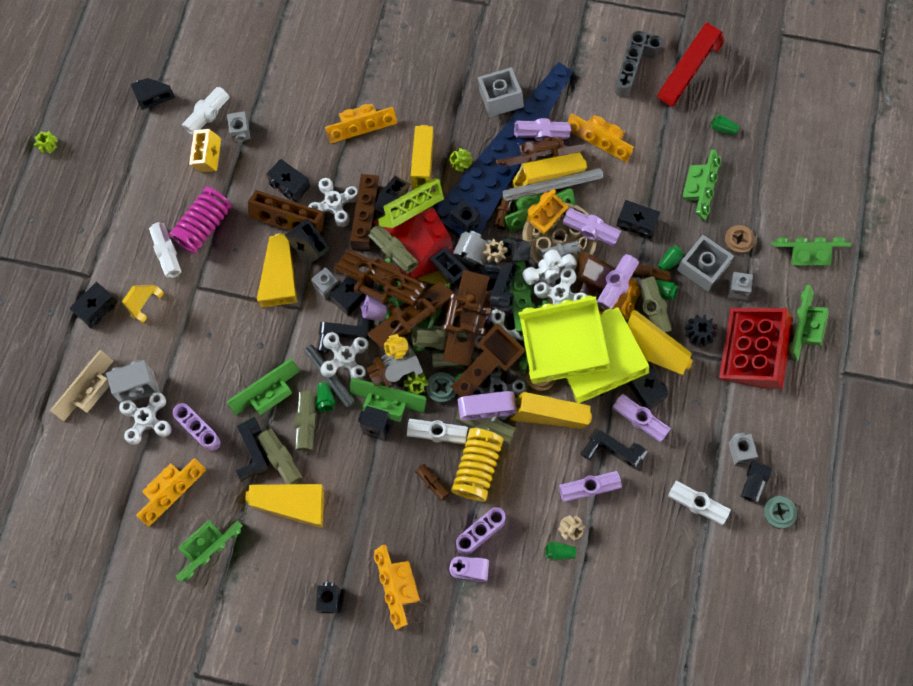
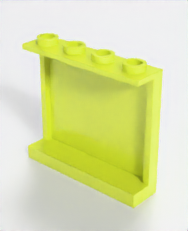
[518,296,611,384]
[566,307,649,403]

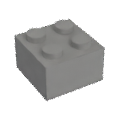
[477,67,524,117]
[677,235,734,292]
[106,360,160,403]

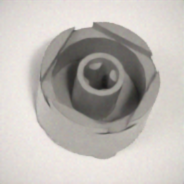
[453,231,495,270]

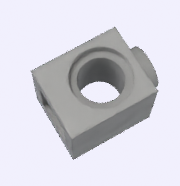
[227,111,251,142]
[311,268,339,300]
[727,272,753,301]
[728,433,758,465]

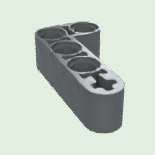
[615,30,664,97]

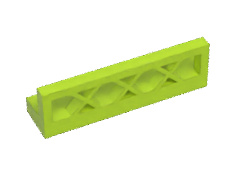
[378,178,444,228]

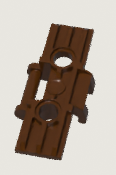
[496,137,586,166]
[334,249,426,305]
[442,270,491,367]
[367,281,456,350]

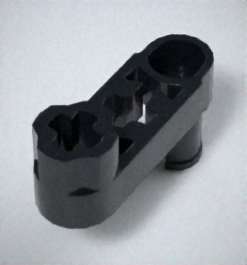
[485,261,517,310]
[317,317,375,353]
[236,417,269,482]
[580,429,648,469]

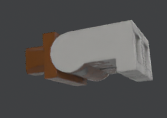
[366,344,423,387]

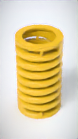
[451,428,504,502]

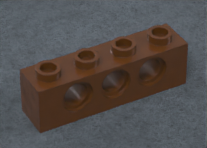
[350,174,381,252]
[248,190,324,234]

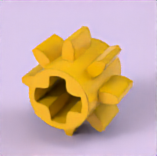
[384,334,408,360]

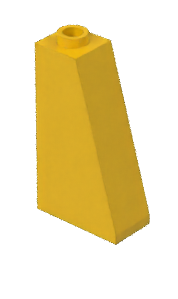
[411,125,434,191]
[512,152,587,188]
[257,233,298,308]
[627,310,693,375]
[509,392,592,429]
[246,484,324,528]

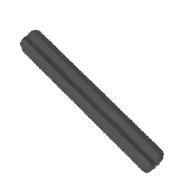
[304,345,355,408]

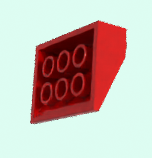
[719,308,793,389]

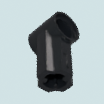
[740,460,772,503]

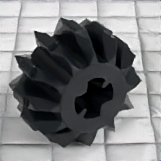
[684,314,718,347]

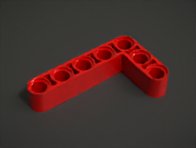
[657,22,725,107]

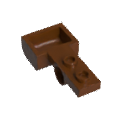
[574,252,616,297]
[450,323,526,397]

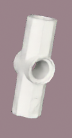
[182,87,229,135]
[149,222,182,278]
[407,419,468,444]
[668,481,731,526]

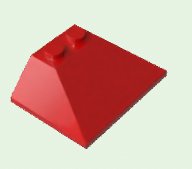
[373,207,455,279]

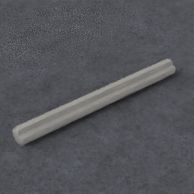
[503,168,603,201]

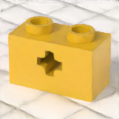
[189,129,221,173]

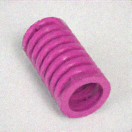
[169,186,232,254]

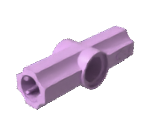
[514,118,571,141]
[563,208,621,247]
[597,254,639,310]
[612,394,671,443]
[559,471,622,503]

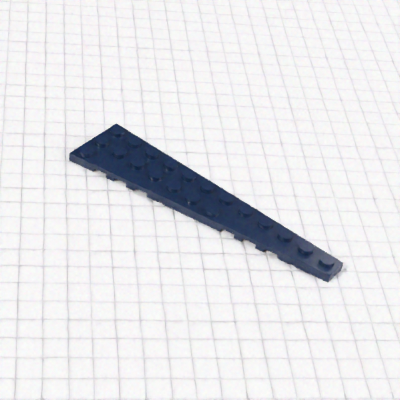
[435,62,573,238]

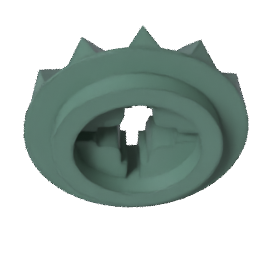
[426,372,456,403]
[764,496,797,528]

